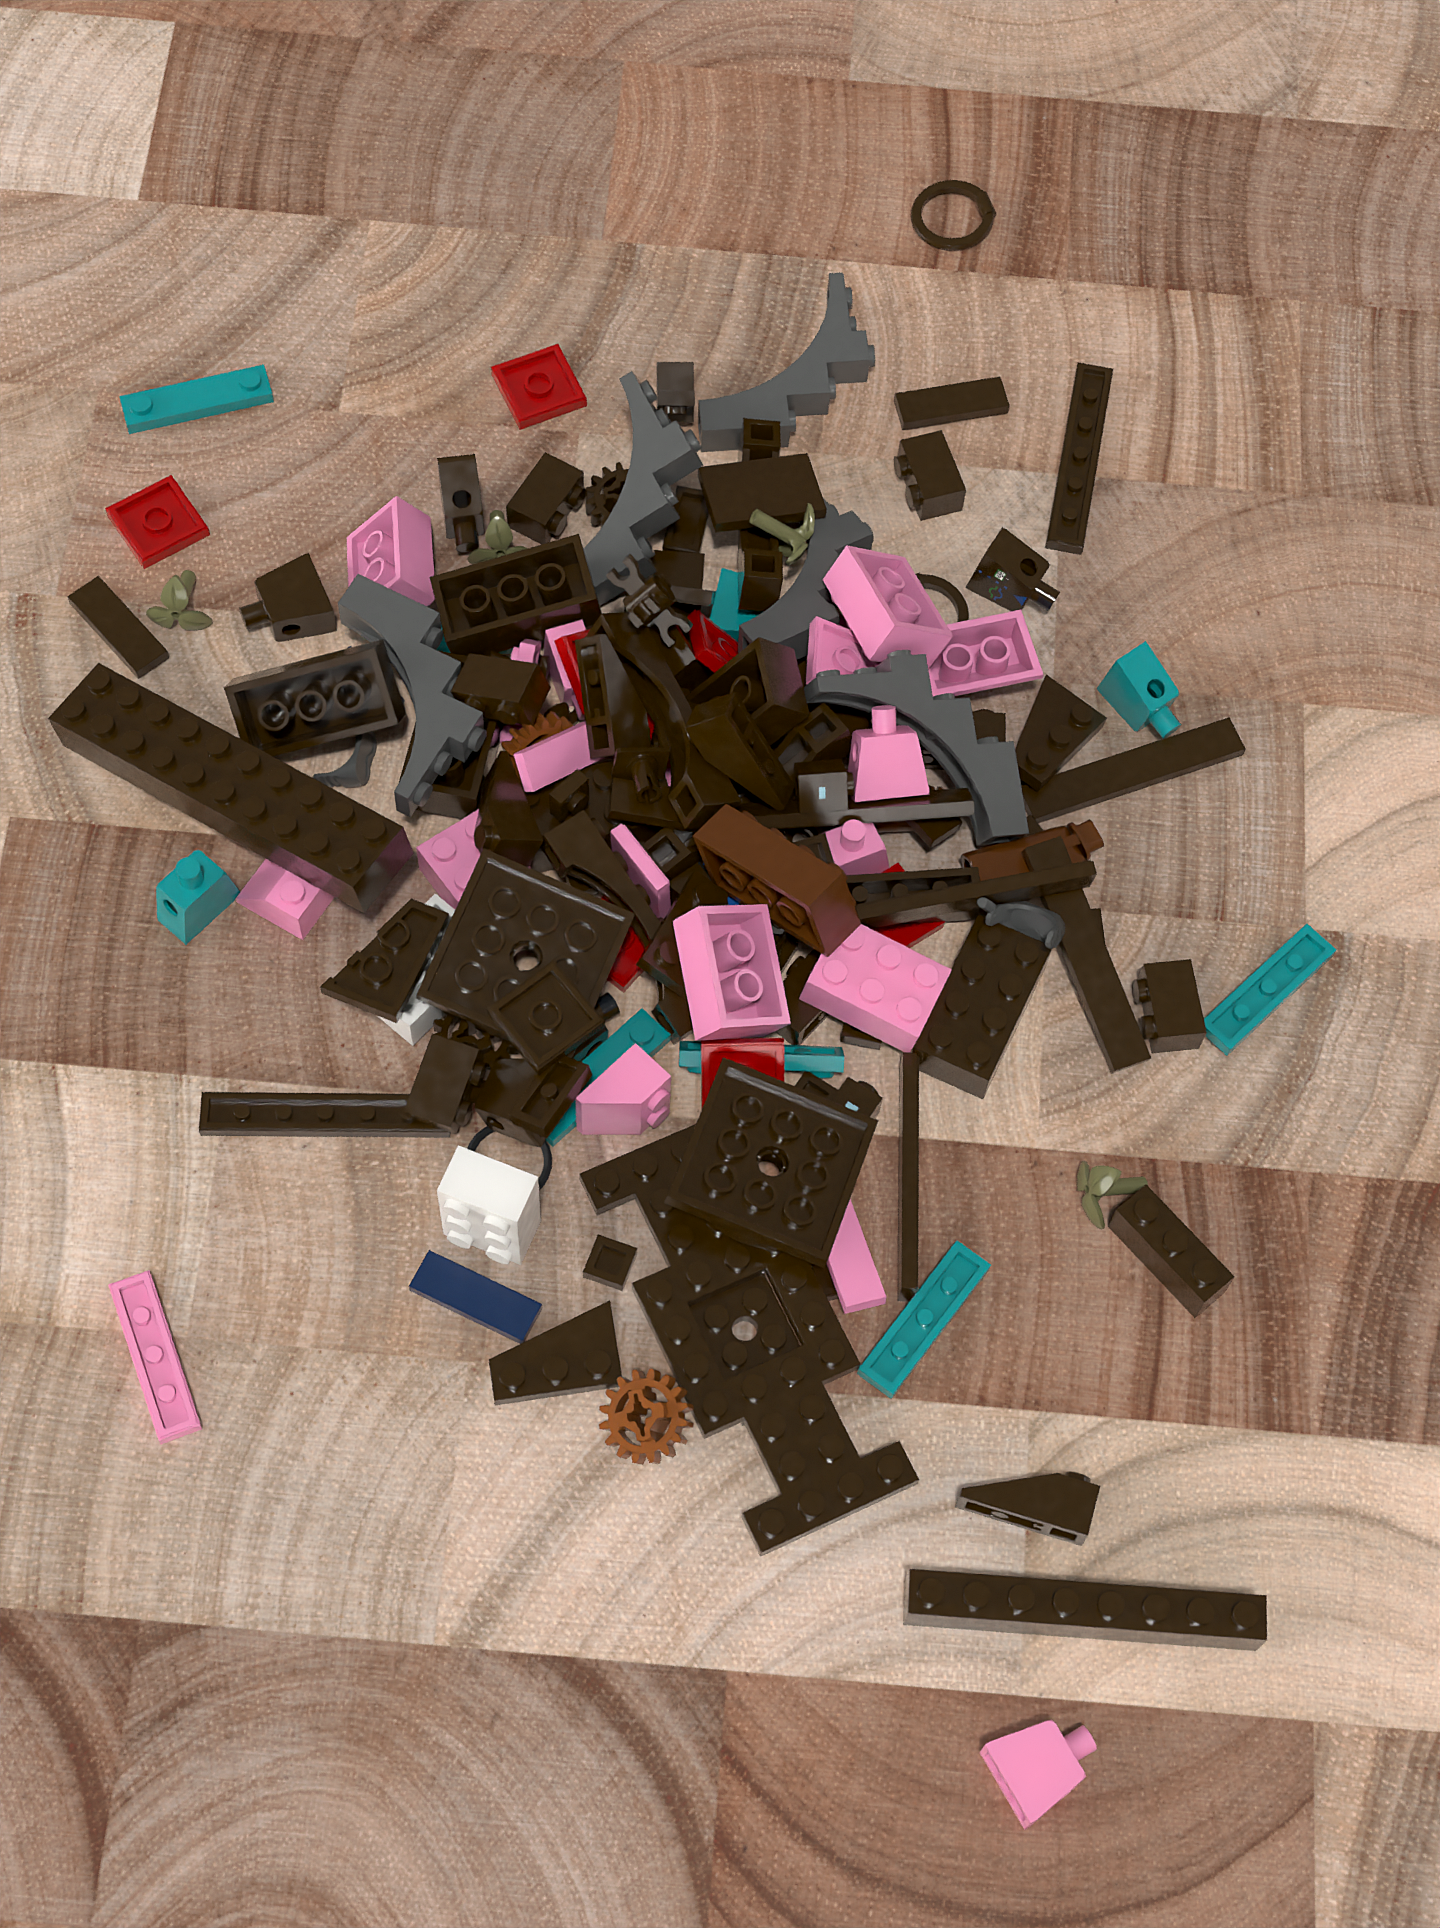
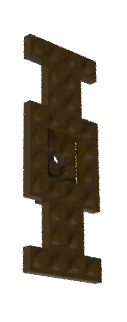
[579,1124,919,1557]

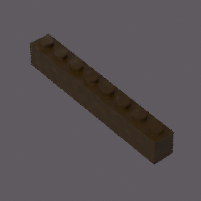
[903,1569,1267,1651]

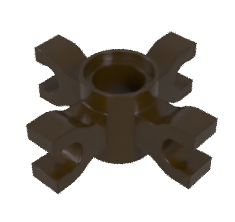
[606,554,693,647]

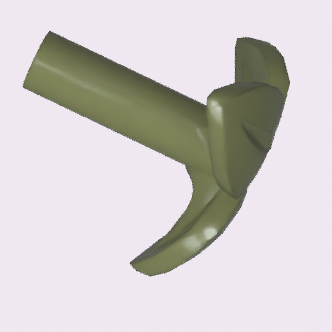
[750,503,815,566]
[467,510,528,565]
[146,570,213,631]
[1077,1160,1148,1229]

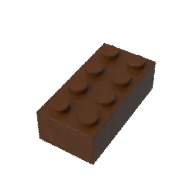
[693,804,861,957]

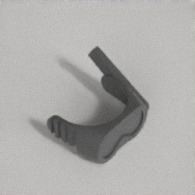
[312,731,377,788]
[977,897,1065,949]

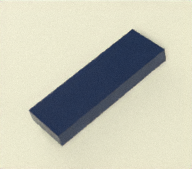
[409,1250,542,1344]

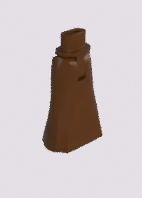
[961,819,1104,913]

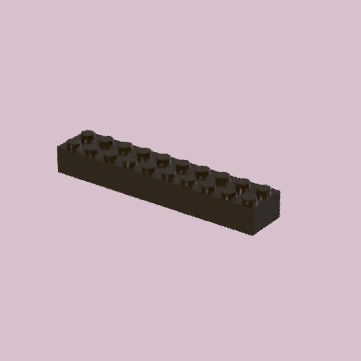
[48,663,414,913]

